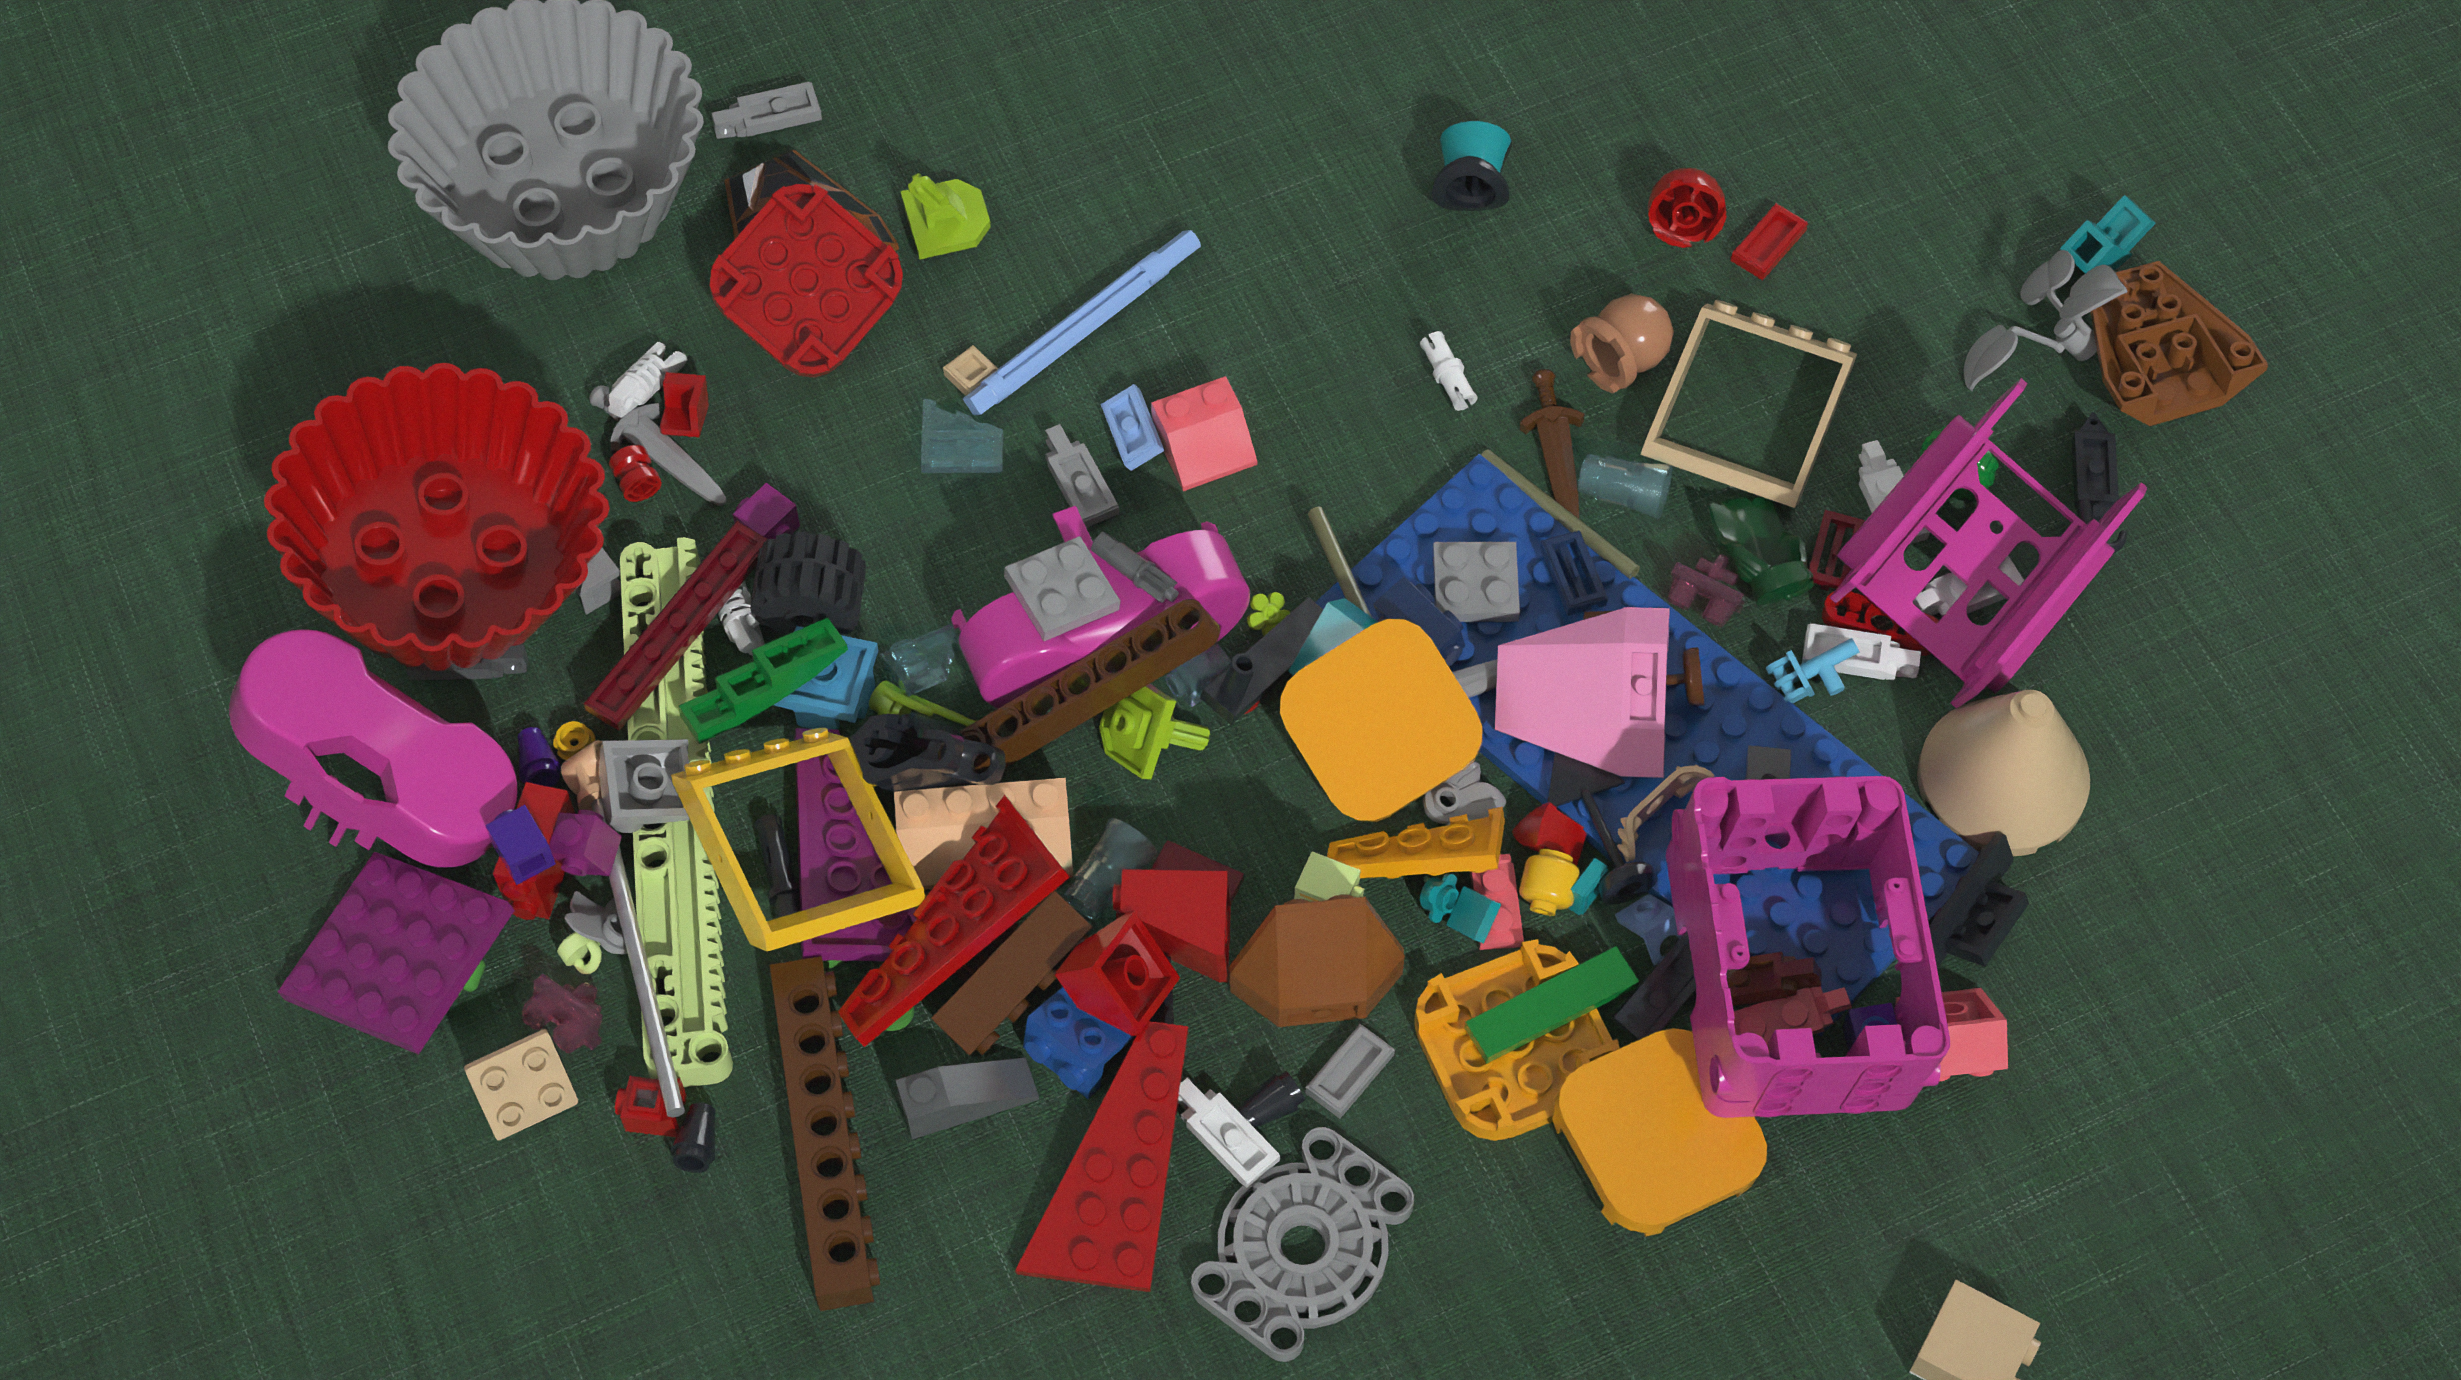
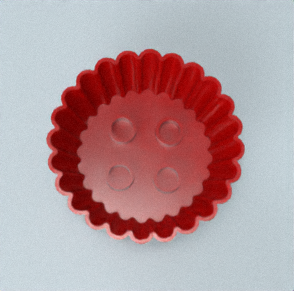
[264,363,610,671]

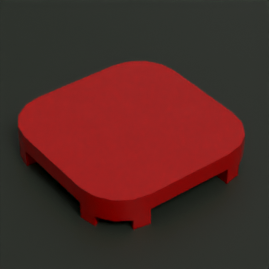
[710,184,903,378]

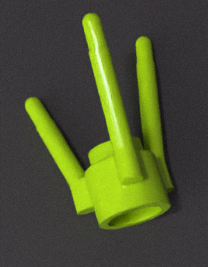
[869,680,976,727]

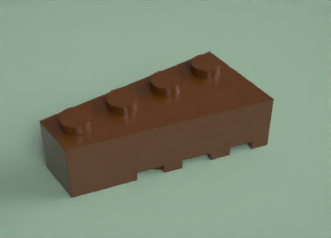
[931,890,1092,1056]

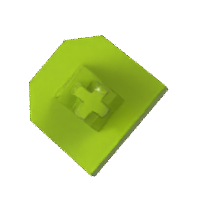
[901,173,991,260]
[1099,684,1210,780]

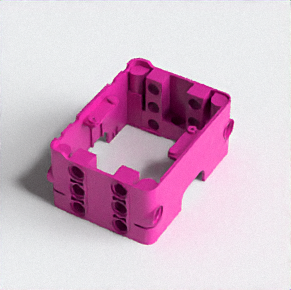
[1665,776,1950,1118]

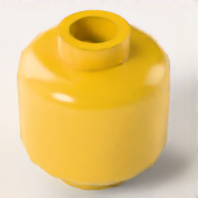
[1519,849,1580,916]

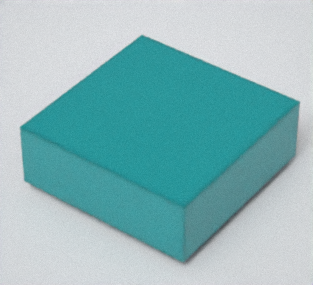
[1568,858,1608,916]
[1446,886,1501,944]

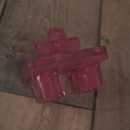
[1668,554,1745,628]
[522,974,603,1054]

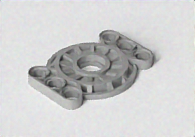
[1191,1127,1414,1362]

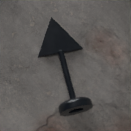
[1548,752,1658,905]

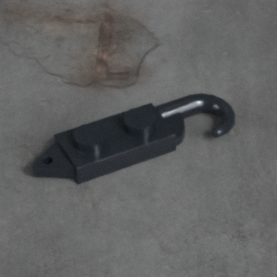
[2071,412,2127,554]

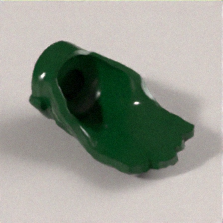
[1708,497,1814,605]

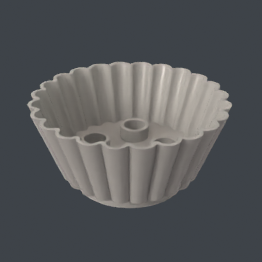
[388,0,704,280]

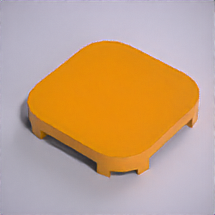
[1280,619,1483,822]
[1414,939,1620,1141]
[1552,1028,1767,1237]

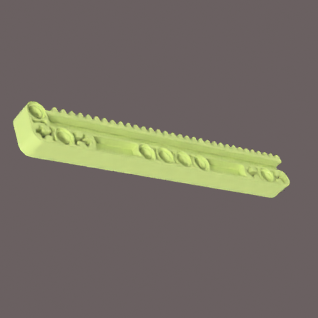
[620,537,733,1087]

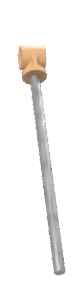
[561,740,685,1117]

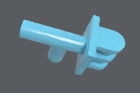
[1766,638,1860,703]

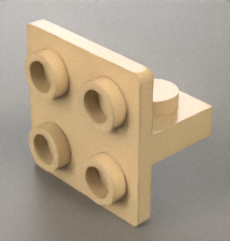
[464,1029,578,1140]

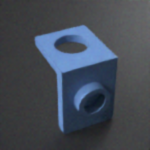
[1615,894,1680,966]

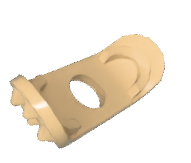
[1617,765,1714,862]

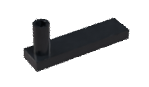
[1200,597,1323,725]

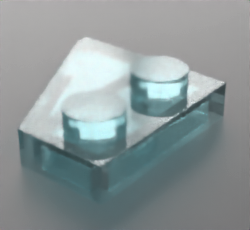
[921,399,1004,473]

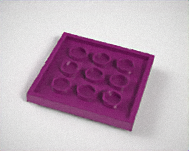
[277,852,515,1055]

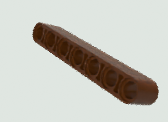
[960,599,1220,774]

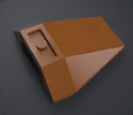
[2091,261,2268,426]
[1229,894,1405,1027]

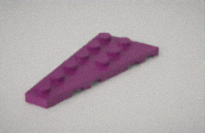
[794,728,916,961]

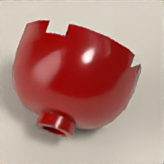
[1648,167,1727,248]

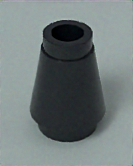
[1237,1070,1306,1128]
[671,1103,716,1173]

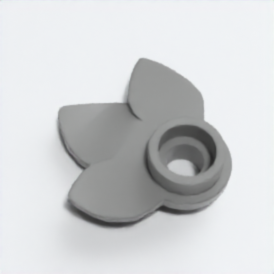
[1423,762,1506,825]
[564,891,637,954]

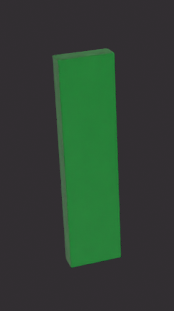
[1464,946,1639,1064]

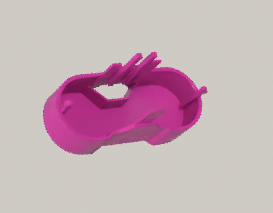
[951,506,1250,709]
[229,629,517,867]

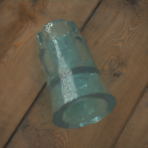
[1578,454,1673,520]
[1064,818,1157,919]

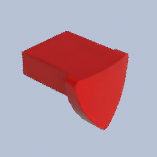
[1512,802,1587,866]

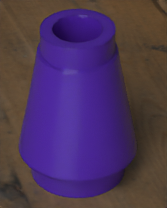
[517,727,561,787]

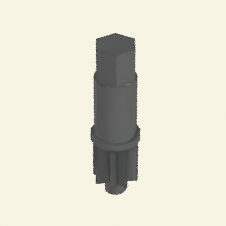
[1091,532,1179,603]

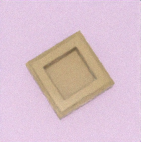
[943,345,998,396]

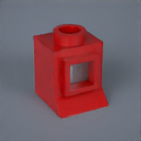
[615,1076,687,1137]

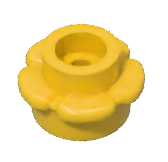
[553,721,596,761]

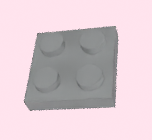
[1004,536,1120,641]
[1433,542,1520,622]

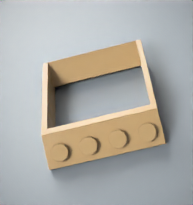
[1641,300,1857,508]

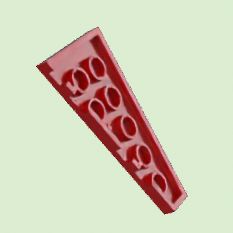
[838,795,1070,1047]
[1015,1021,1189,1292]

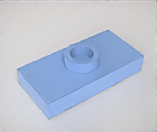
[1101,384,1165,471]

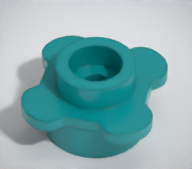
[1420,873,1459,923]

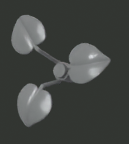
[1964,250,2128,392]

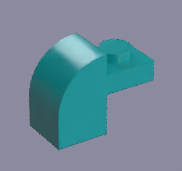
[2060,195,2156,274]

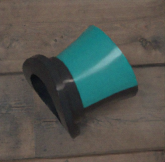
[1432,121,1512,211]

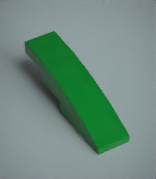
[679,618,848,744]

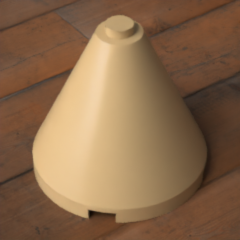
[1917,690,2090,856]

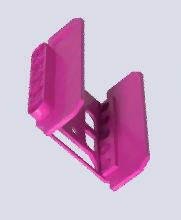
[1830,378,2147,709]

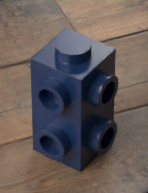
[1373,576,1465,666]

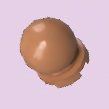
[1570,293,1674,393]

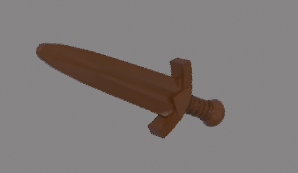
[1520,369,1585,519]

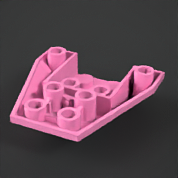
[1495,607,1670,778]

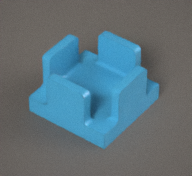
[774,626,878,730]

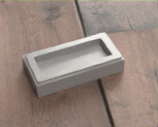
[1305,1024,1395,1119]

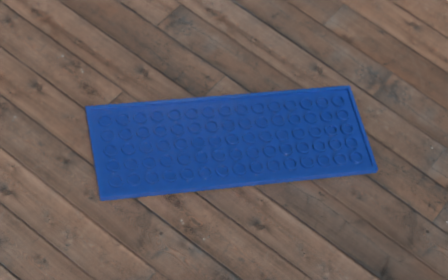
[1315,454,1979,1036]

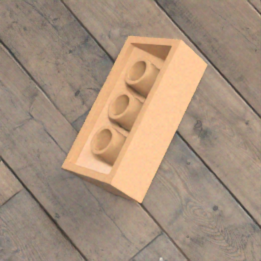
[894,778,1073,889]

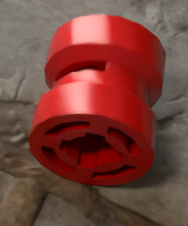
[609,445,662,502]

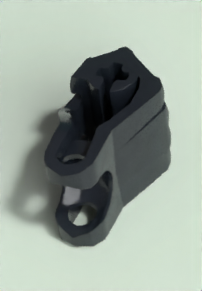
[850,713,1006,792]

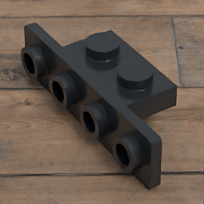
[1929,832,2029,968]

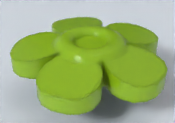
[1247,592,1290,636]

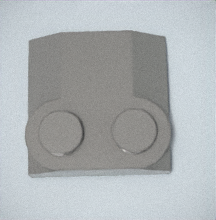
[599,739,690,833]

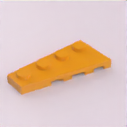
[1327,806,1505,879]

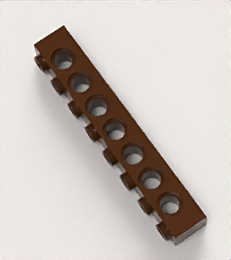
[769,956,881,1311]

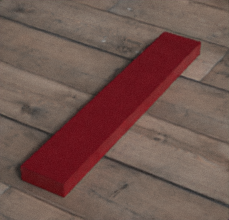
[583,521,768,731]

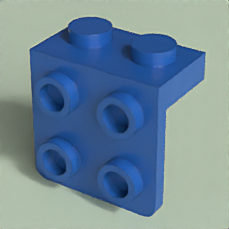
[1023,987,1136,1099]

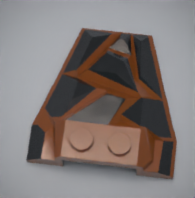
[725,149,899,251]

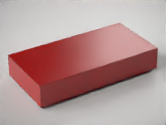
[1731,203,1808,281]

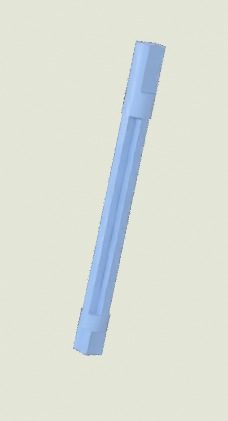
[963,230,1201,415]

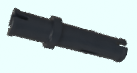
[755,814,800,918]

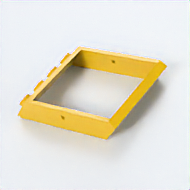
[671,728,925,952]

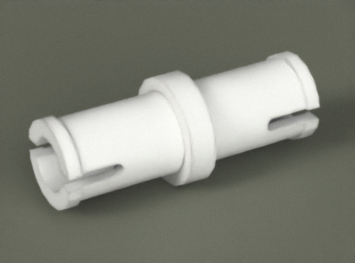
[1420,331,1478,411]

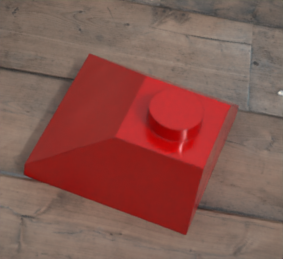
[1054,911,1180,1036]

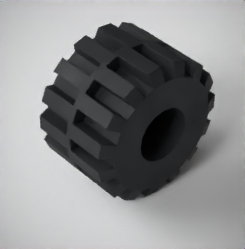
[750,532,866,635]

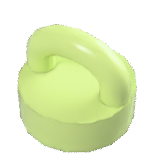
[557,932,602,974]

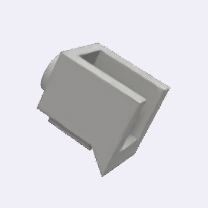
[575,548,621,615]

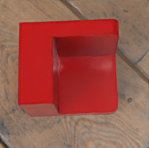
[660,372,709,438]

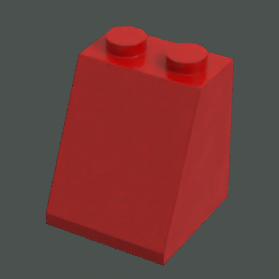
[1113,869,1231,983]

